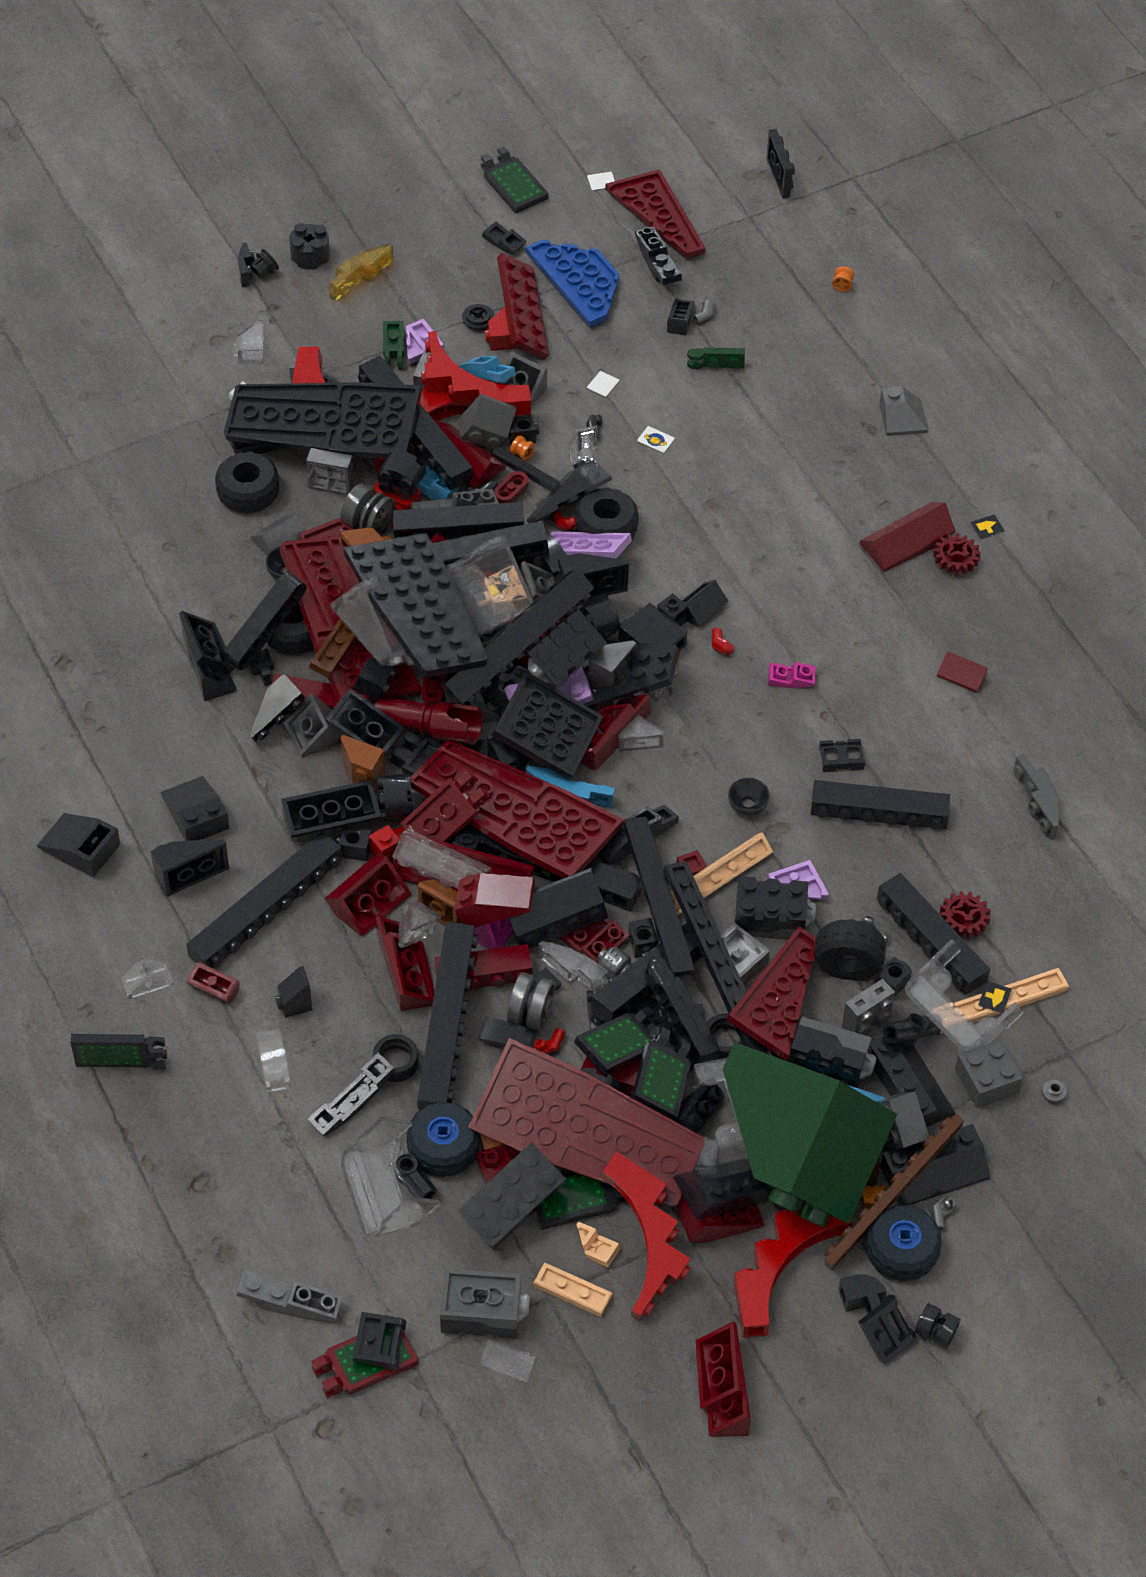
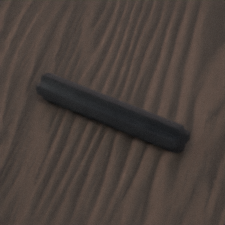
[492,446,560,491]

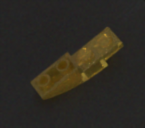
[329,244,394,301]

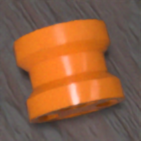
[832,266,854,292]
[510,435,536,461]

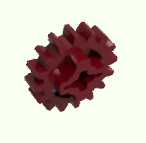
[933,533,981,576]
[939,891,991,939]

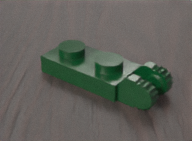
[383,321,404,369]
[687,347,745,369]

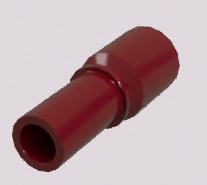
[375,697,483,745]

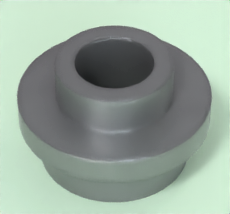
[1042,1080,1067,1103]

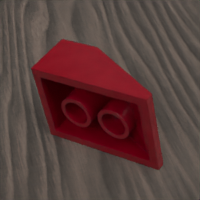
[454,873,535,928]

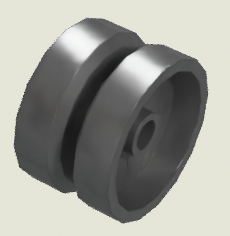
[507,972,555,1032]

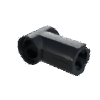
[395,1154,437,1204]

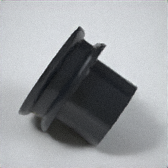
[250,249,279,278]

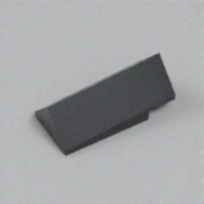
[179,611,237,701]

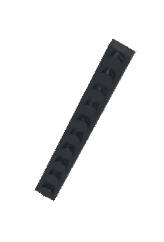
[663,861,777,1058]

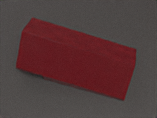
[435,421,506,489]
[860,502,955,572]
[580,694,650,771]
[376,916,434,1011]
[695,1321,751,1437]

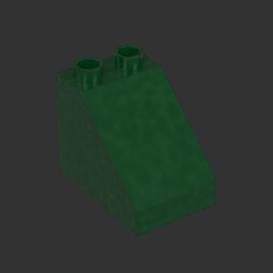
[722,1042,897,1228]

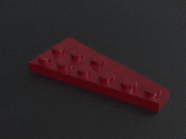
[605,169,705,258]
[727,926,816,1061]

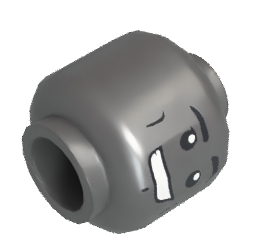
[597,947,631,980]

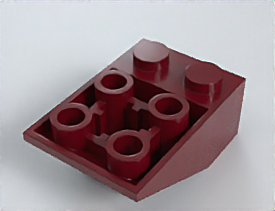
[676,1195,765,1242]

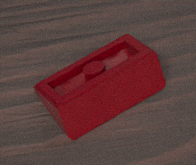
[937,652,987,693]

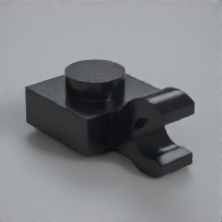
[249,648,274,685]

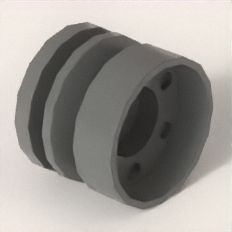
[341,483,396,536]

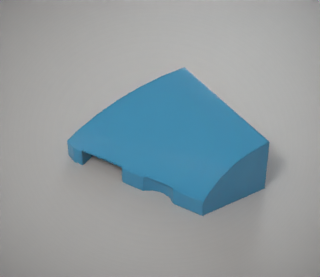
[418,465,459,500]

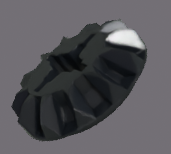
[462,304,495,331]

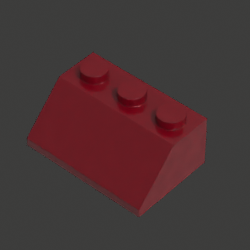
[325,856,411,936]

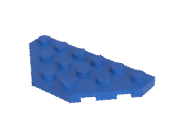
[526,240,619,327]

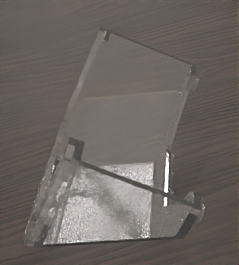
[330,535,533,666]

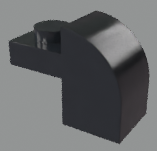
[838,1274,887,1317]

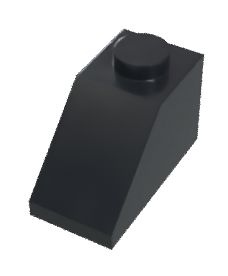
[275,966,313,1018]

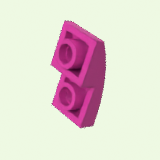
[767,662,816,688]

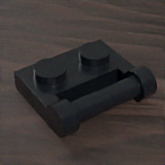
[858,1295,916,1364]
[353,1312,407,1370]

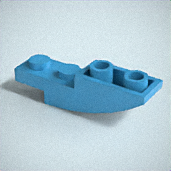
[459,356,516,383]
[526,765,615,808]

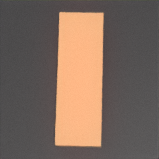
[533,1262,612,1317]

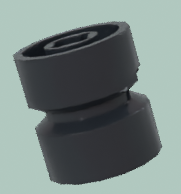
[914,1303,961,1349]

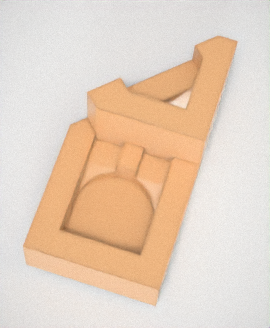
[577,1222,621,1268]

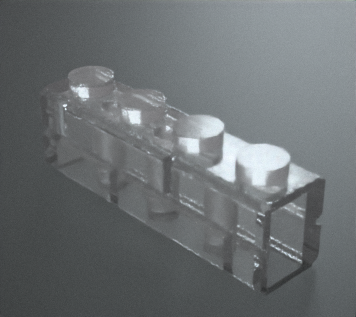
[393,828,491,888]

